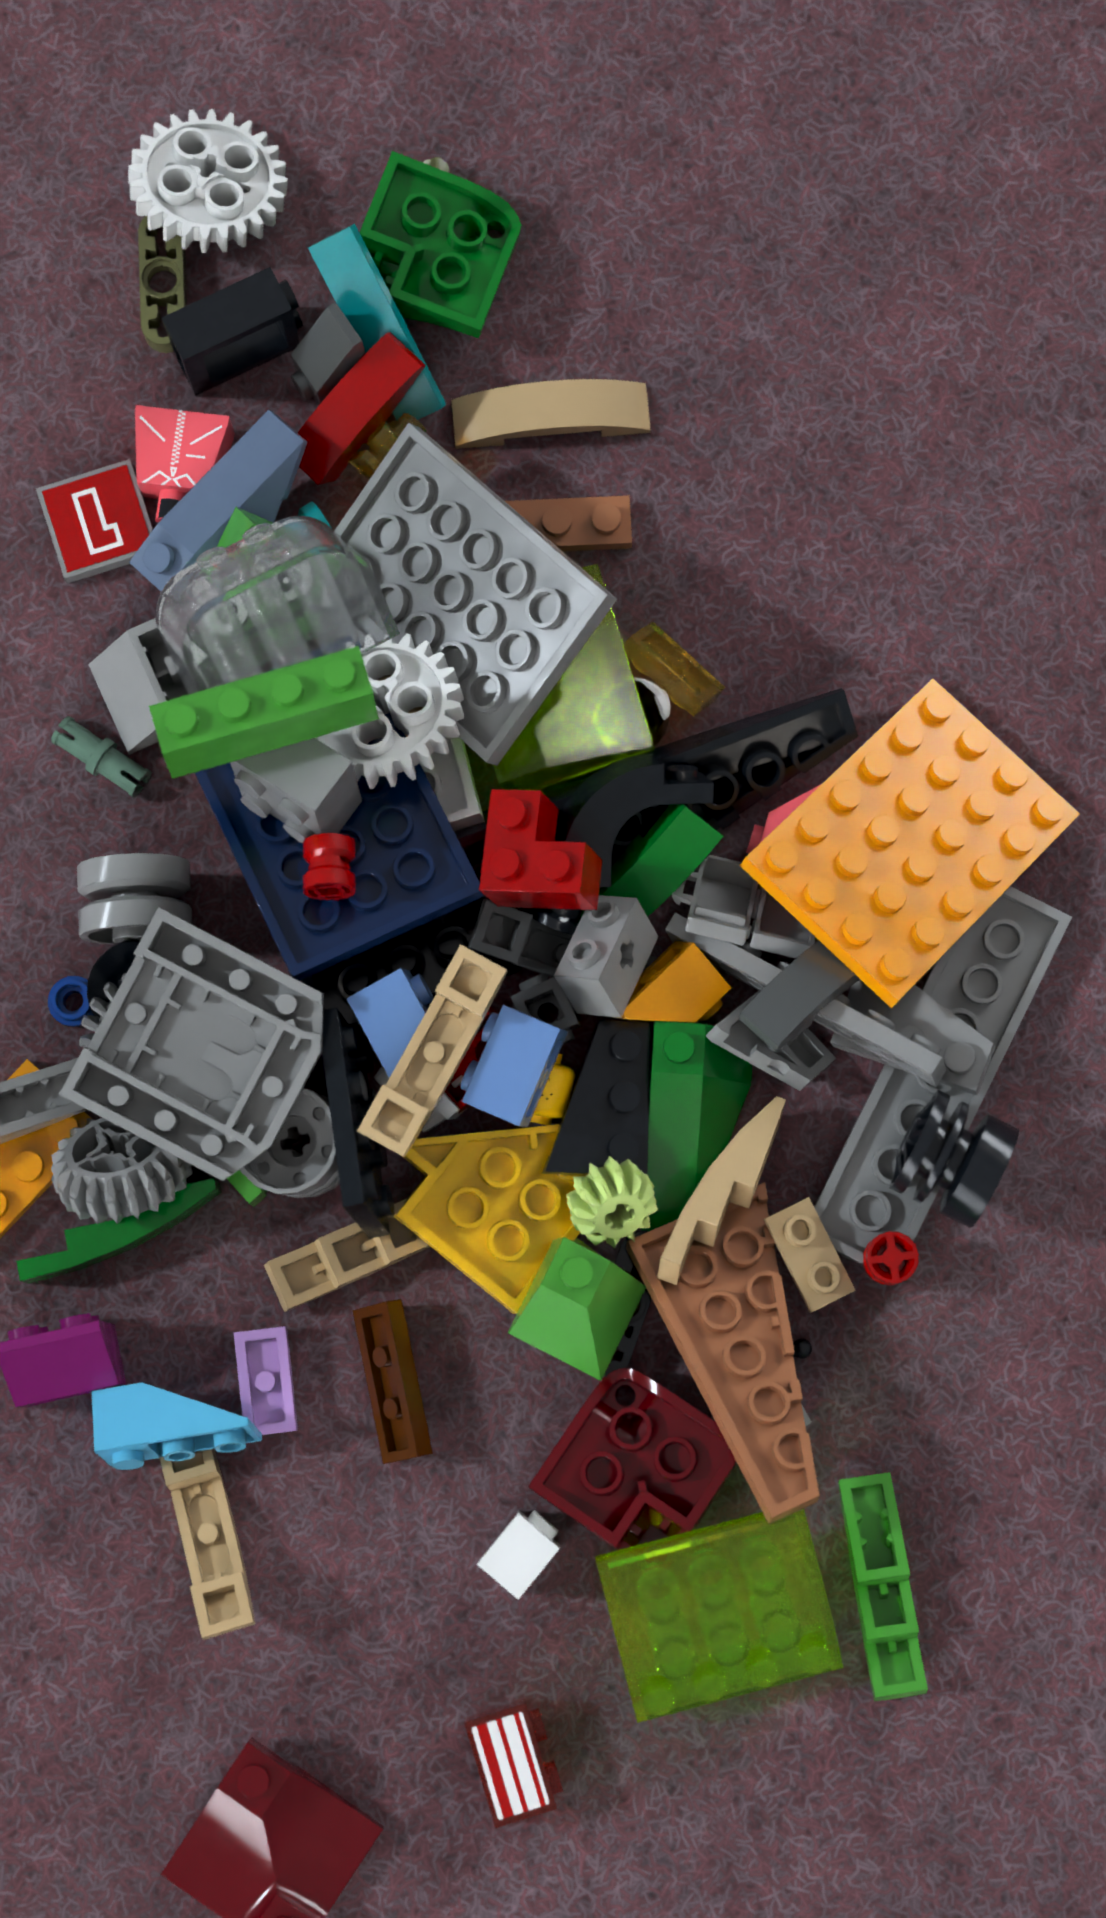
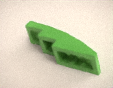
[838,1472,928,1702]

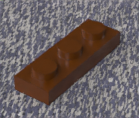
[352,1299,433,1464]

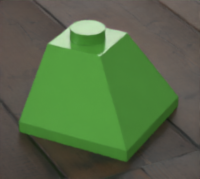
[508,1237,646,1381]

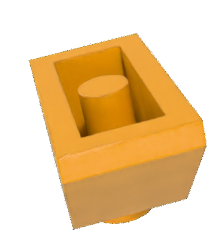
[614,941,731,1023]

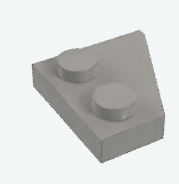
[706,991,836,1091]

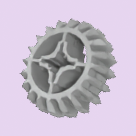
[51,1118,192,1224]

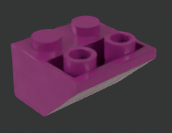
[0,1313,126,1408]

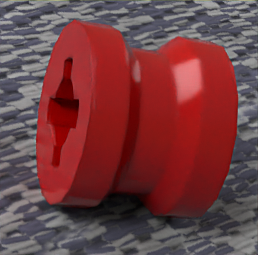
[862,1231,919,1286]

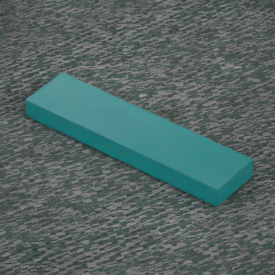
[308,223,446,428]

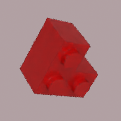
[479,789,603,910]

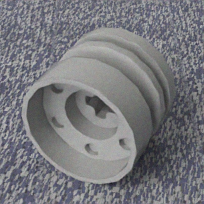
[240,1088,340,1198]

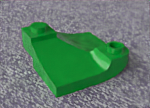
[359,151,521,339]

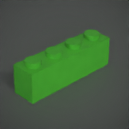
[149,646,379,779]

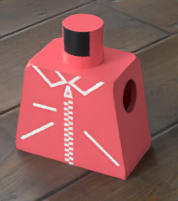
[135,405,235,523]

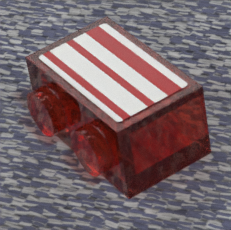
[464,1699,564,1829]

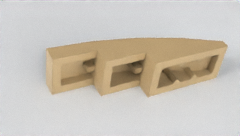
[657,1096,786,1285]
[264,1198,430,1313]

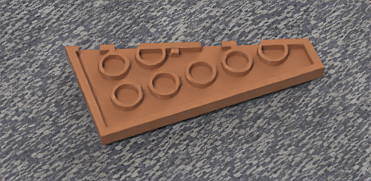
[626,1182,820,1524]

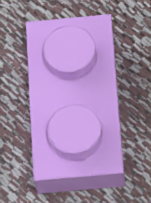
[234,1326,298,1435]

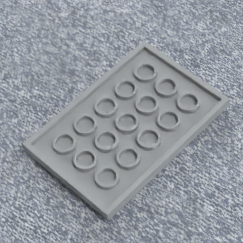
[322,423,617,765]

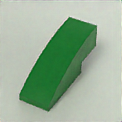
[580,804,724,917]

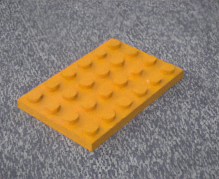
[740,678,1080,1009]

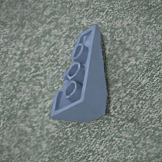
[129,410,308,608]

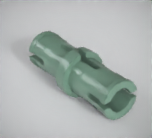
[51,716,152,798]

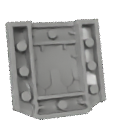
[59,907,324,1181]

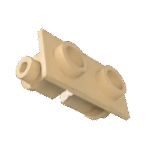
[763,1197,856,1313]

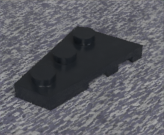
[542,1020,651,1176]

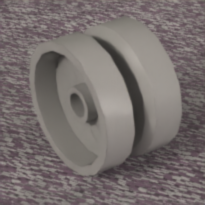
[77,853,193,945]

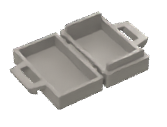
[672,855,816,959]

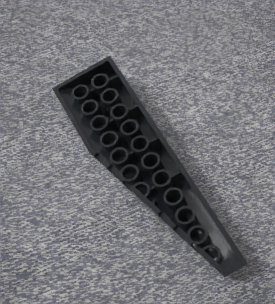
[301,688,858,1034]

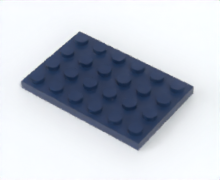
[194,631,484,981]

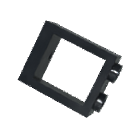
[162,267,303,396]

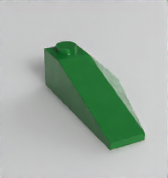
[641,1021,752,1231]

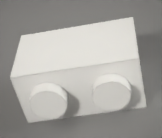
[477,1510,560,1600]

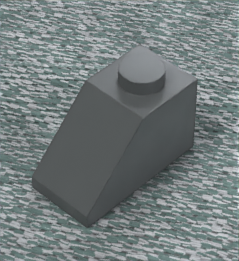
[290,302,365,406]

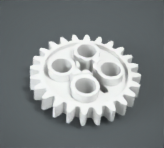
[128,109,287,253]
[316,631,464,789]

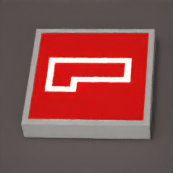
[36,459,153,584]

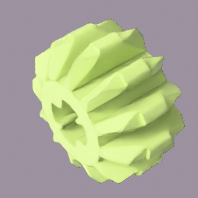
[566,1156,658,1248]

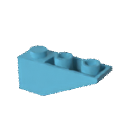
[92,1382,262,1470]

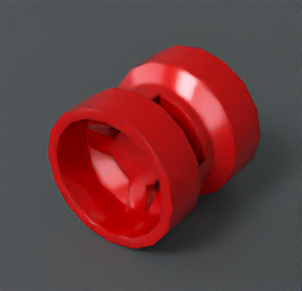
[303,833,356,901]

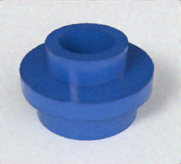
[48,976,94,1027]

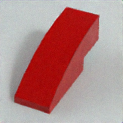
[298,332,426,485]

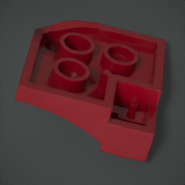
[528,1368,737,1582]
[160,1738,384,1918]

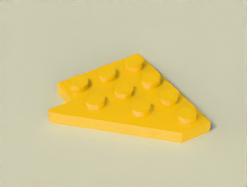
[393,1124,582,1314]

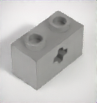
[554,895,659,1018]

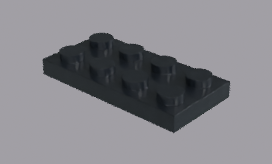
[322,1007,395,1239]

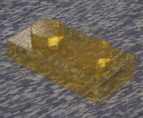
[620,621,726,717]

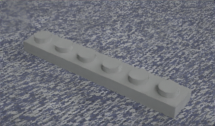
[665,912,946,1087]

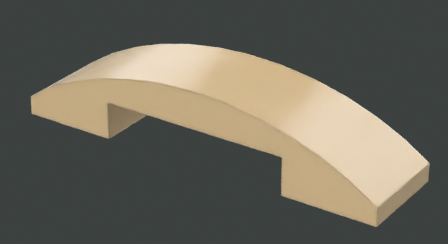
[451,379,650,449]
[357,944,507,1157]
[160,1449,255,1640]

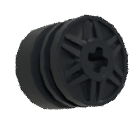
[890,1090,1019,1228]

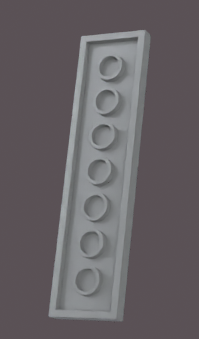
[814,886,1072,1273]

